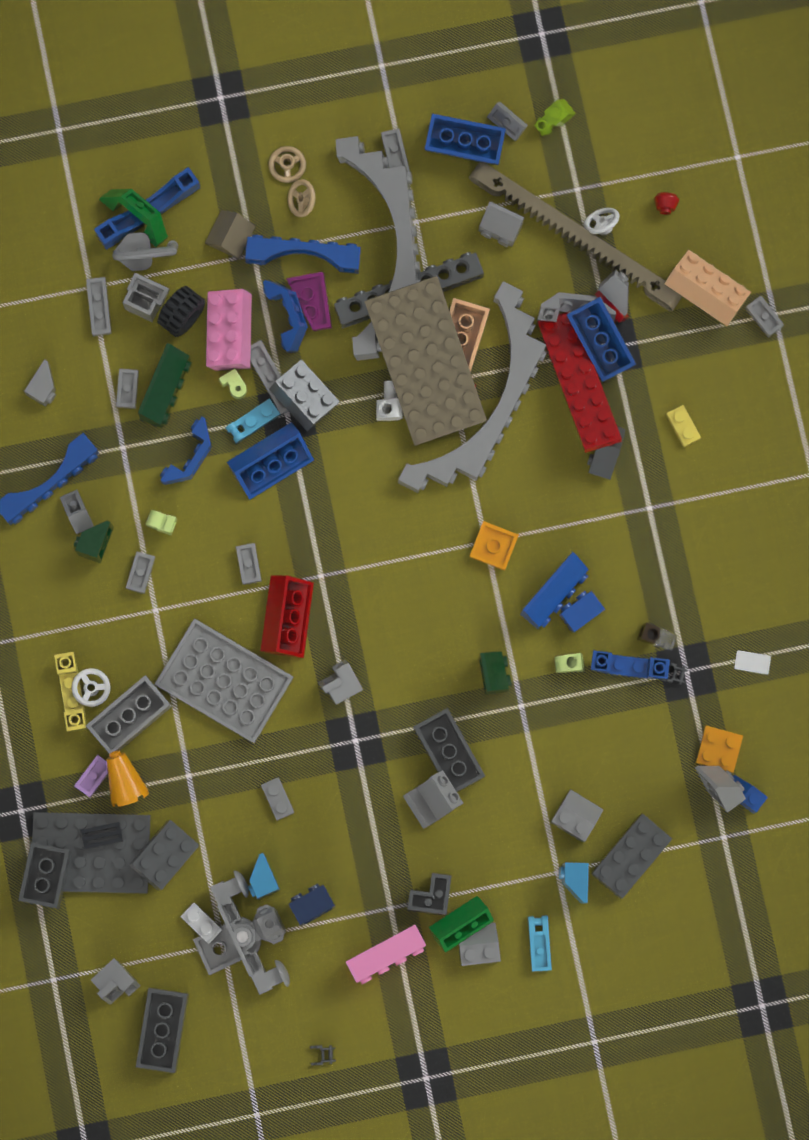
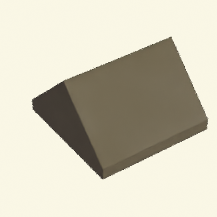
[205,210,255,260]

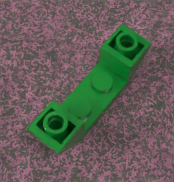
[99,189,168,247]

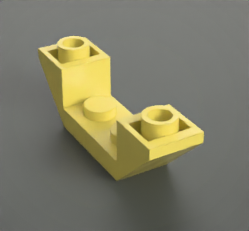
[54,652,86,731]

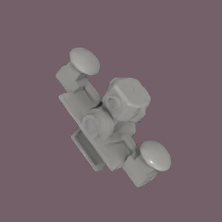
[193,871,290,995]

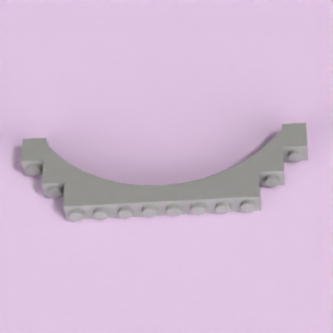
[336,136,421,361]
[398,281,547,493]

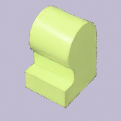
[219,368,247,399]
[145,510,177,535]
[554,653,585,673]

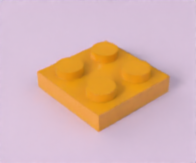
[469,521,519,571]
[696,725,743,773]

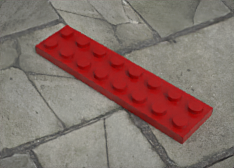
[537,312,622,453]

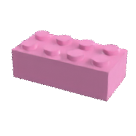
[206,289,252,371]
[346,925,426,984]

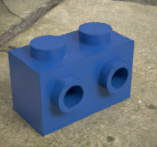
[559,591,605,633]

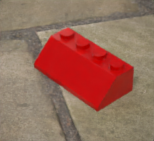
[260,575,314,658]

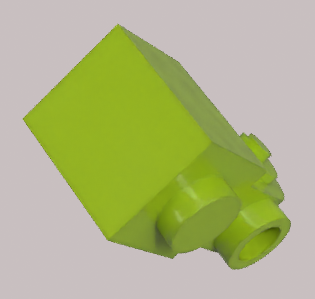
[534,99,576,136]

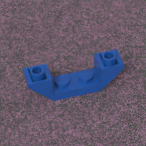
[263,280,308,353]
[160,417,212,485]
[591,650,670,679]

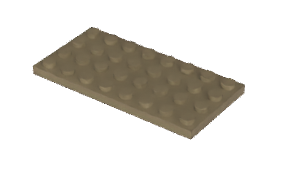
[364,276,487,445]

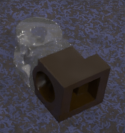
[637,622,677,651]

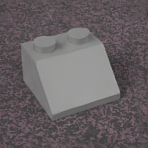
[479,202,524,247]
[695,766,746,813]
[550,789,603,843]
[459,923,501,966]

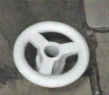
[584,208,620,235]
[72,668,110,707]

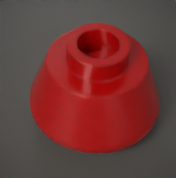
[654,192,680,215]

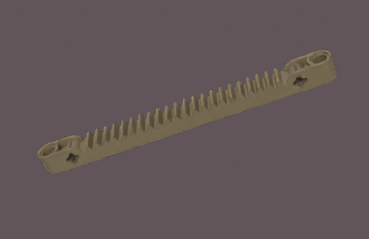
[469,162,683,311]

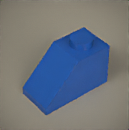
[733,775,768,814]

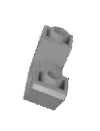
[538,292,616,322]

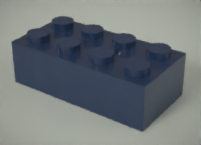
[289,884,335,926]

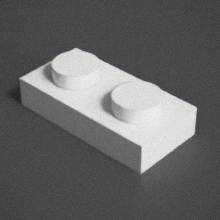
[180,903,222,944]

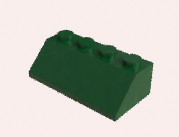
[138,343,192,428]

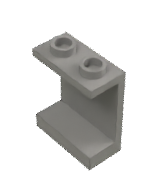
[403,770,463,829]

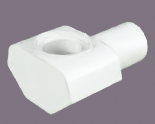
[376,381,403,421]

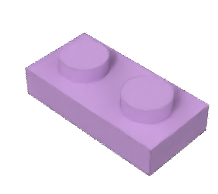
[74,755,108,798]

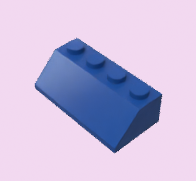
[425,114,506,165]
[567,297,636,382]
[227,422,314,500]
[520,552,589,629]

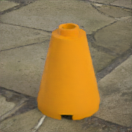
[106,750,149,807]

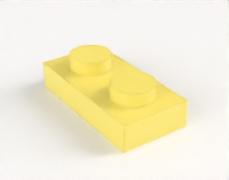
[666,405,701,447]

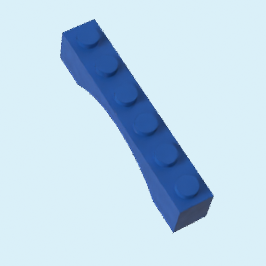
[94,167,200,250]
[245,235,361,274]
[0,433,99,525]

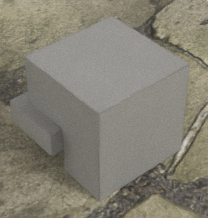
[123,273,170,322]
[318,660,363,705]
[91,958,141,1005]

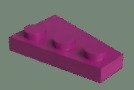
[286,272,332,331]

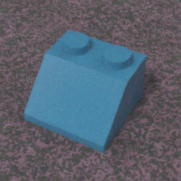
[248,853,280,899]
[558,862,589,904]

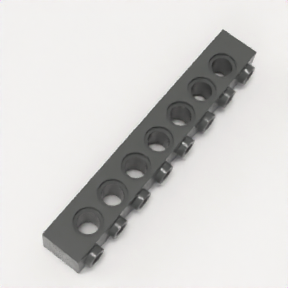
[334,252,484,329]

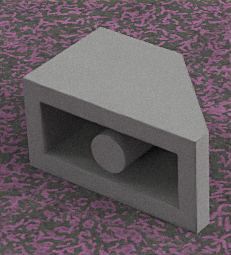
[598,269,629,316]
[24,359,56,407]
[60,490,94,534]

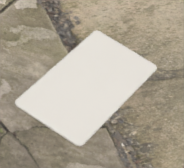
[734,650,771,675]

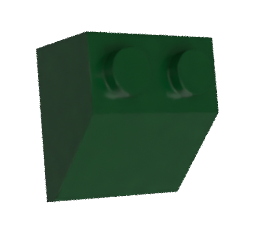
[74,521,114,563]
[479,651,512,695]

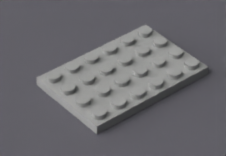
[154,618,294,744]

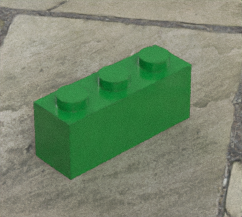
[429,896,494,953]

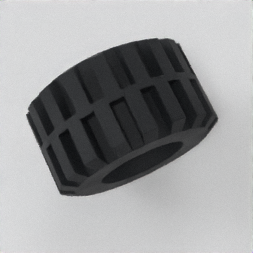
[157,286,205,337]

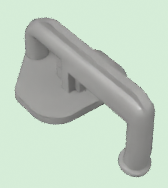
[112,232,178,271]

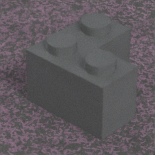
[587,427,626,480]
[407,873,452,916]

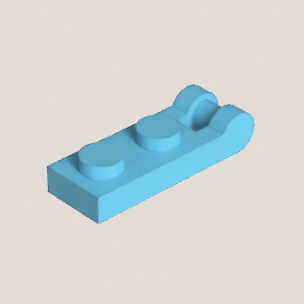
[226,398,280,444]
[528,915,552,972]

